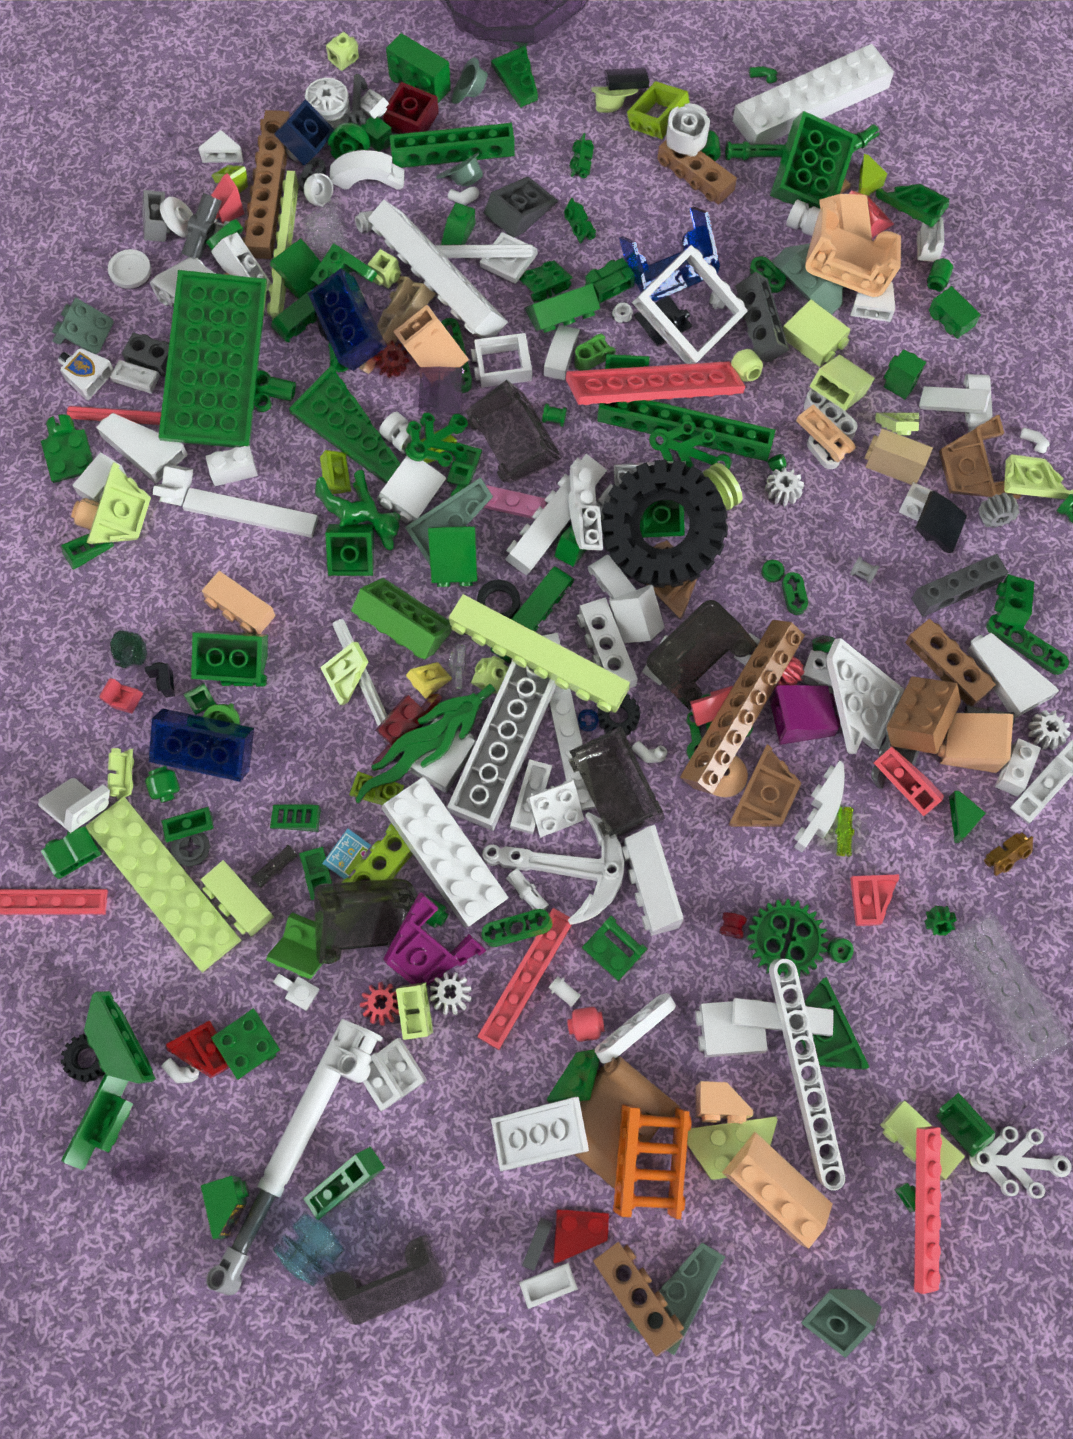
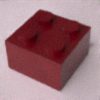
[383,82,439,134]

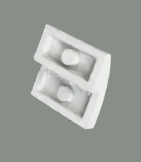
[363,1038,427,1111]

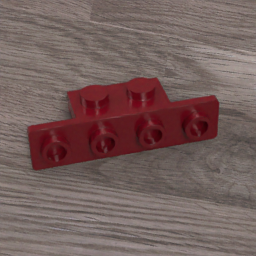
[373,694,443,766]

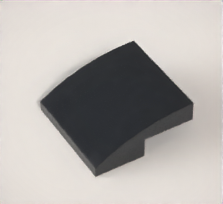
[604,67,649,91]
[915,491,967,553]

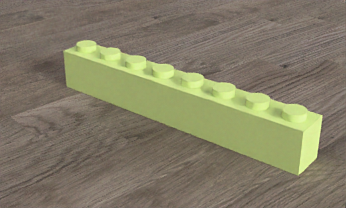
[448,594,630,713]

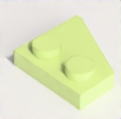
[320,642,368,705]

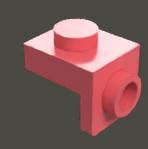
[99,678,143,714]

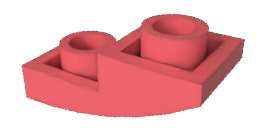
[690,686,733,726]

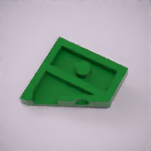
[547,1049,600,1103]

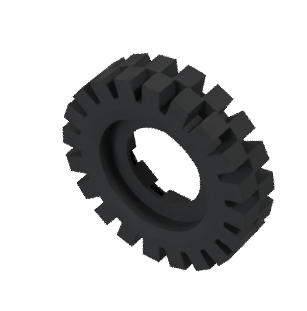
[601,459,728,588]

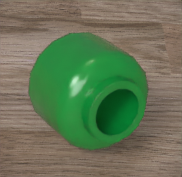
[145,766,180,803]

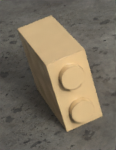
[864,428,933,485]

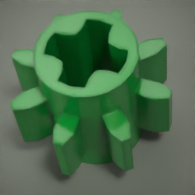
[925,906,957,936]

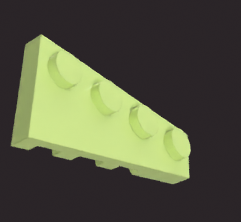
[875,413,919,435]

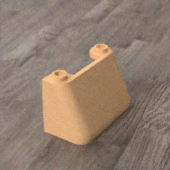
[805,205,901,297]

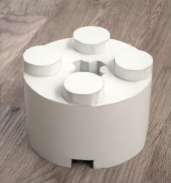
[666,103,710,157]

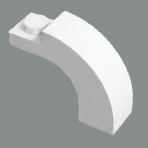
[330,150,404,189]

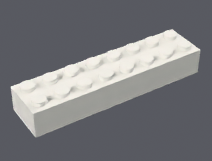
[733,44,894,144]
[368,199,508,339]
[447,660,557,831]

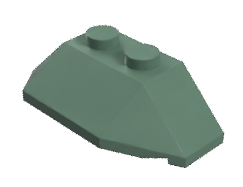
[771,243,843,315]

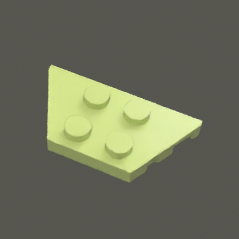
[1004,454,1073,499]
[87,462,151,544]
[687,1116,777,1180]

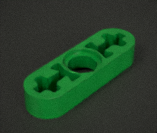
[481,909,553,947]

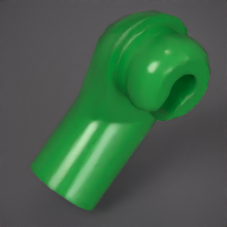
[749,66,778,83]

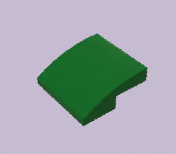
[270,238,321,299]

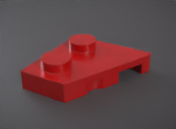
[165,1020,229,1078]

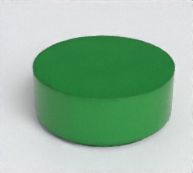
[761,560,785,582]

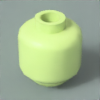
[731,349,763,382]

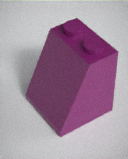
[770,685,840,745]

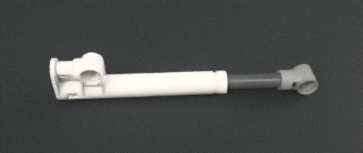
[206,1019,383,1296]

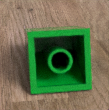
[428,526,478,587]

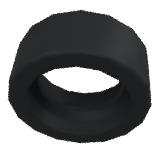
[477,579,520,619]

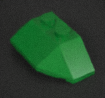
[84,991,156,1084]

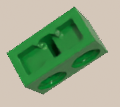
[994,574,1035,629]

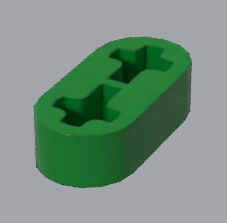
[206,219,244,251]
[782,572,808,615]

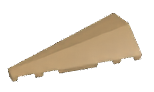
[359,276,436,374]

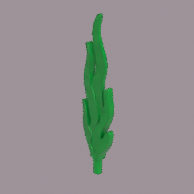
[356,684,496,804]

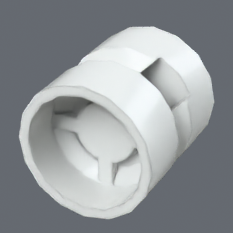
[786,199,820,236]
[379,412,421,454]

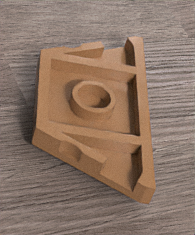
[646,541,697,620]
[729,744,801,827]

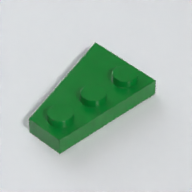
[491,45,538,108]

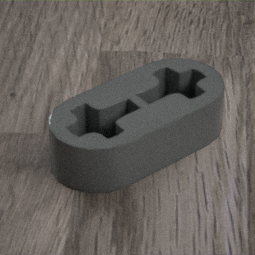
[298,157,326,193]
[522,1217,553,1271]

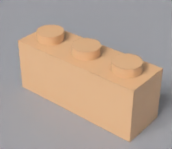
[202,571,276,634]

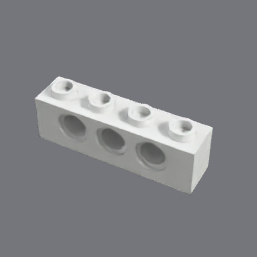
[577,597,638,688]

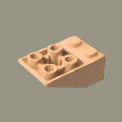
[393,305,469,387]

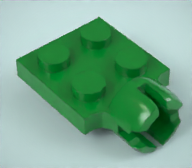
[41,414,94,483]

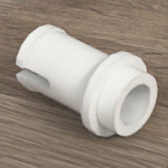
[548,976,581,1007]

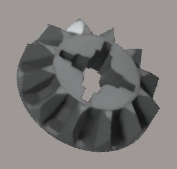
[171,832,211,868]

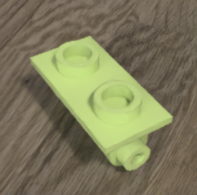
[107,748,134,799]

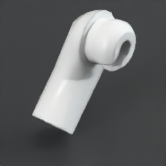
[1020,427,1049,453]
[631,741,667,763]
[161,1058,199,1083]

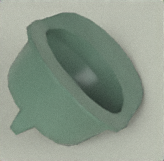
[451,57,488,104]
[436,152,483,186]

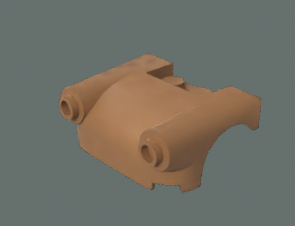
[574,1056,680,1189]

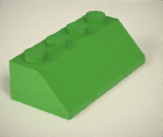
[351,578,452,660]

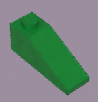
[303,1146,385,1221]

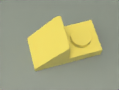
[406,662,452,699]

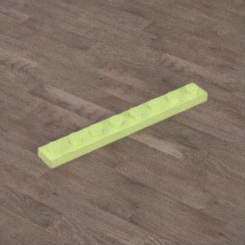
[267,171,299,320]

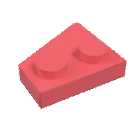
[850,874,899,926]

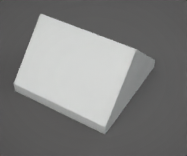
[609,585,665,643]

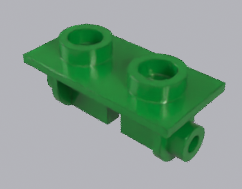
[569,133,594,178]
[564,198,596,244]

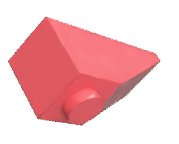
[874,747,944,816]

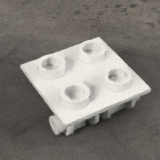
[527,780,584,838]

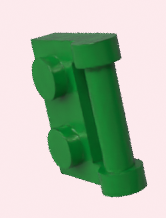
[582,915,648,982]

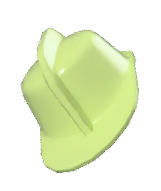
[591,86,639,113]

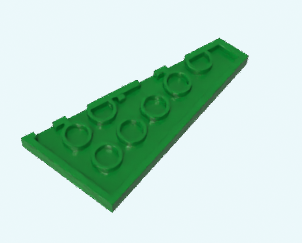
[289,365,400,484]

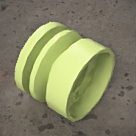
[703,463,743,511]

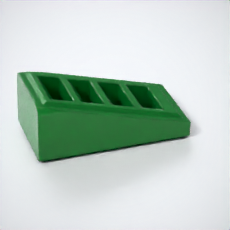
[61,534,114,570]
[270,804,321,832]

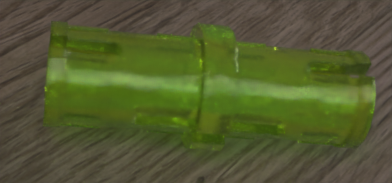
[835,807,855,857]

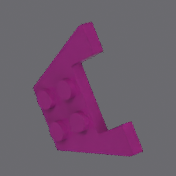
[383,892,486,985]

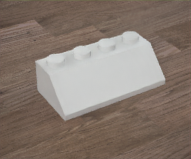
[621,825,684,936]

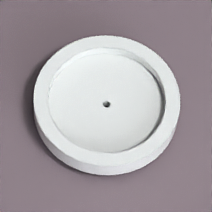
[160,197,193,238]
[108,249,151,289]

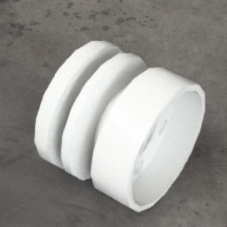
[305,78,351,129]

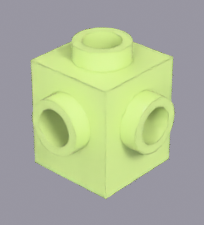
[326,32,359,71]
[367,249,401,289]
[471,656,509,694]

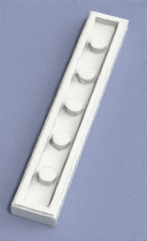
[183,488,318,538]

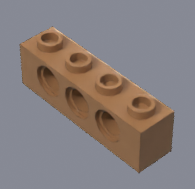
[657,140,737,205]
[905,618,996,706]
[593,1241,684,1357]

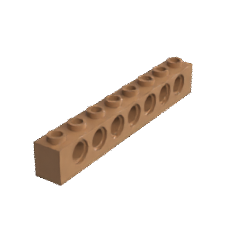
[242,110,290,259]
[680,620,805,794]

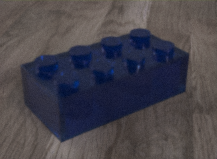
[308,268,387,371]
[148,708,254,782]

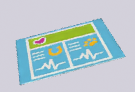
[322,829,371,879]

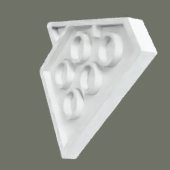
[826,638,904,754]

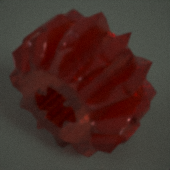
[372,340,409,378]

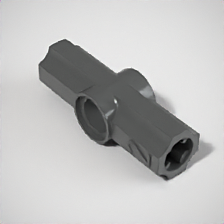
[181,193,222,260]

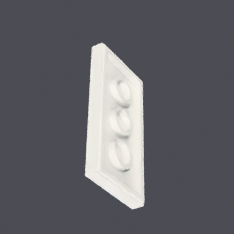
[491,1097,589,1171]

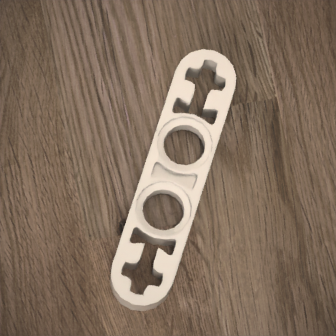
[595,993,676,1063]

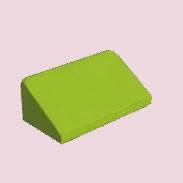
[320,450,351,494]

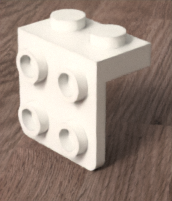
[38,778,110,833]

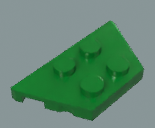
[876,184,949,227]
[800,977,869,1070]

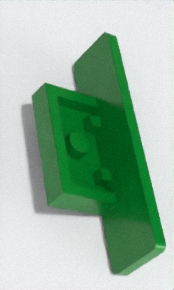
[62,1073,133,1170]

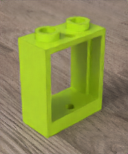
[627,81,690,139]

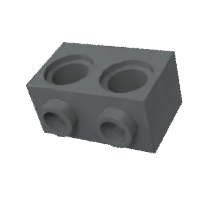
[122,332,169,377]

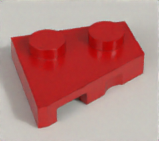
[553,1210,609,1263]

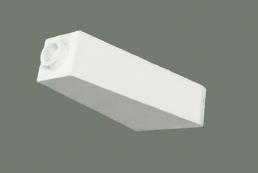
[96,413,188,484]
[967,633,1059,718]

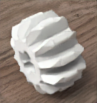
[765,467,804,507]
[1028,710,1071,750]
[429,972,472,1015]

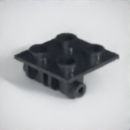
[634,295,692,346]

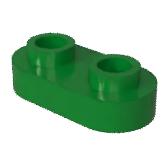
[750,256,786,293]

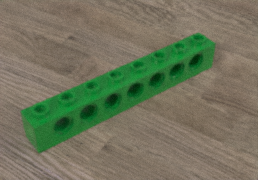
[597,400,776,462]

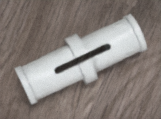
[506,868,549,910]

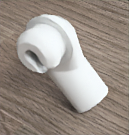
[448,187,479,205]

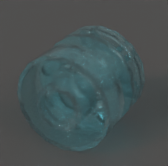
[273,1212,345,1287]

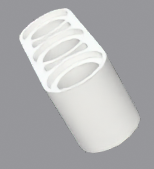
[964,374,993,432]
[804,389,858,443]
[588,555,636,600]

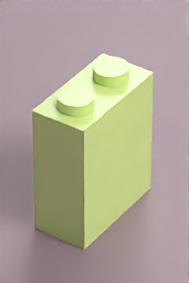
[783,300,851,367]
[809,354,875,411]

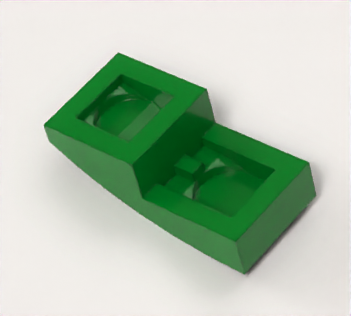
[447,444,482,485]
[299,847,335,900]

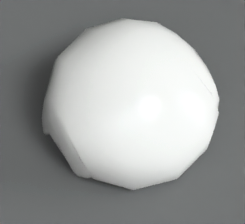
[304,173,333,207]

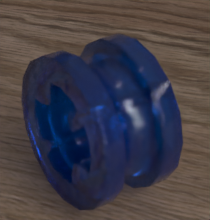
[578,709,599,732]

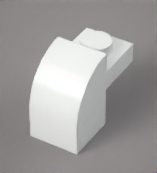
[153,465,193,506]

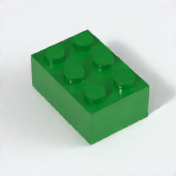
[386,33,451,103]

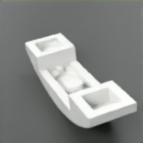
[1010,739,1073,824]

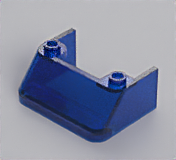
[619,206,720,301]

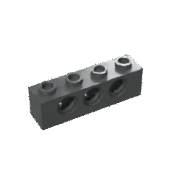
[735,272,789,362]
[911,554,1009,617]

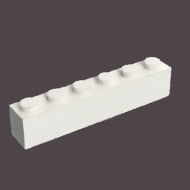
[505,454,607,576]

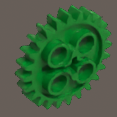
[746,899,828,978]

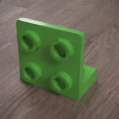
[266,912,337,979]

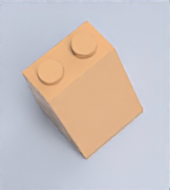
[937,713,1013,773]

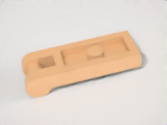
[796,404,855,462]

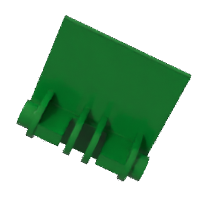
[519,260,573,302]
[211,1008,280,1080]

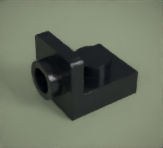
[145,662,175,698]

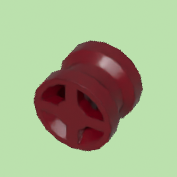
[719,912,747,939]

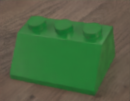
[524,283,600,333]
[191,630,268,683]

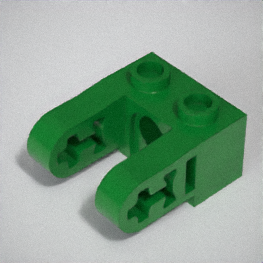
[310,243,378,310]

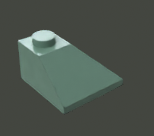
[801,1289,882,1358]

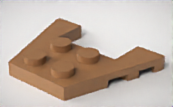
[939,415,1021,499]

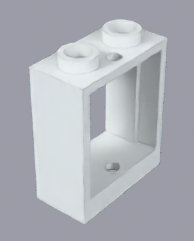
[471,333,532,388]

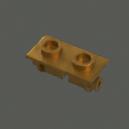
[984,832,1033,876]

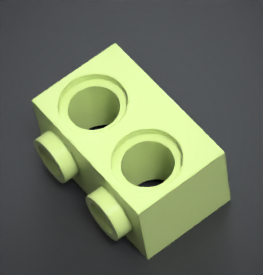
[396,982,433,1040]

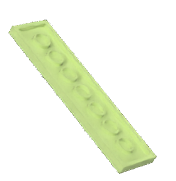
[85,797,242,973]

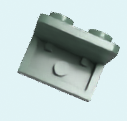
[52,297,114,354]

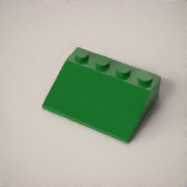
[770,111,858,209]

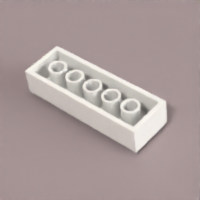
[381,777,509,928]

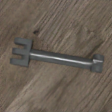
[344,74,368,125]

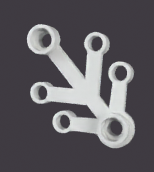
[969,1126,1071,1199]

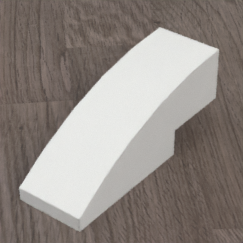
[544,325,580,381]

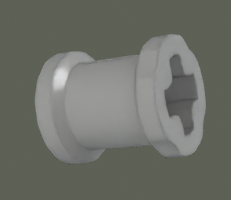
[850,556,880,584]

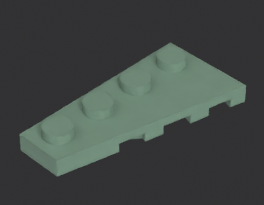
[405,477,493,565]

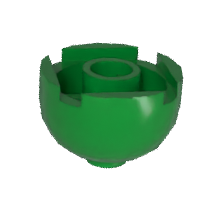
[328,122,371,159]

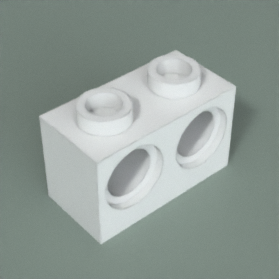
[995,738,1041,796]

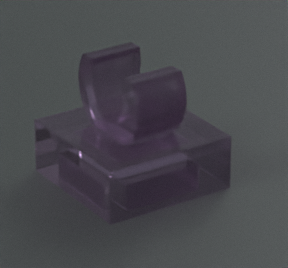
[940,421,968,444]

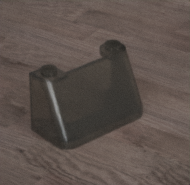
[465,380,562,484]
[646,600,758,710]
[568,726,665,839]
[314,879,418,964]
[324,1234,445,1325]

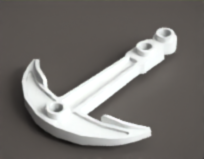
[482,812,624,925]

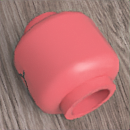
[567,1007,605,1042]

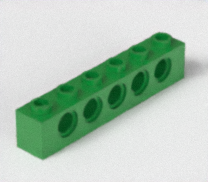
[389,123,515,168]

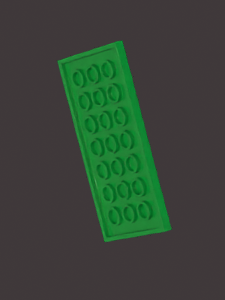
[158,270,267,448]

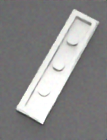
[732,998,833,1036]

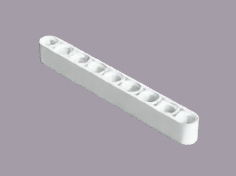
[769,959,845,1191]

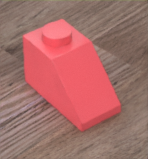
[211,173,245,224]

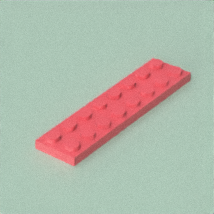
[566,361,745,405]

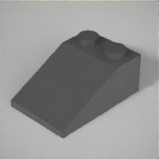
[483,177,558,238]

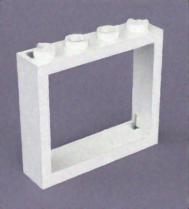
[632,245,748,364]

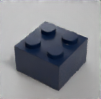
[274,99,334,166]

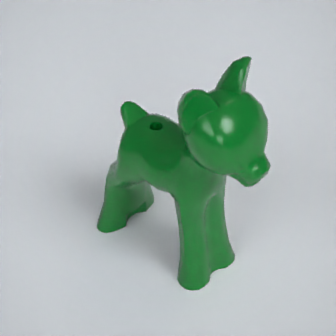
[315,470,401,551]

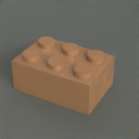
[887,676,961,754]

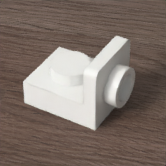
[899,482,932,521]

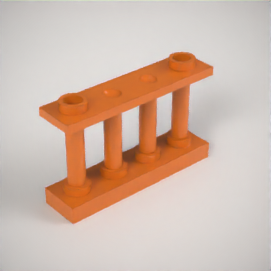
[613,1104,692,1219]

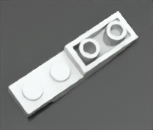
[568,467,603,551]
[794,761,845,852]

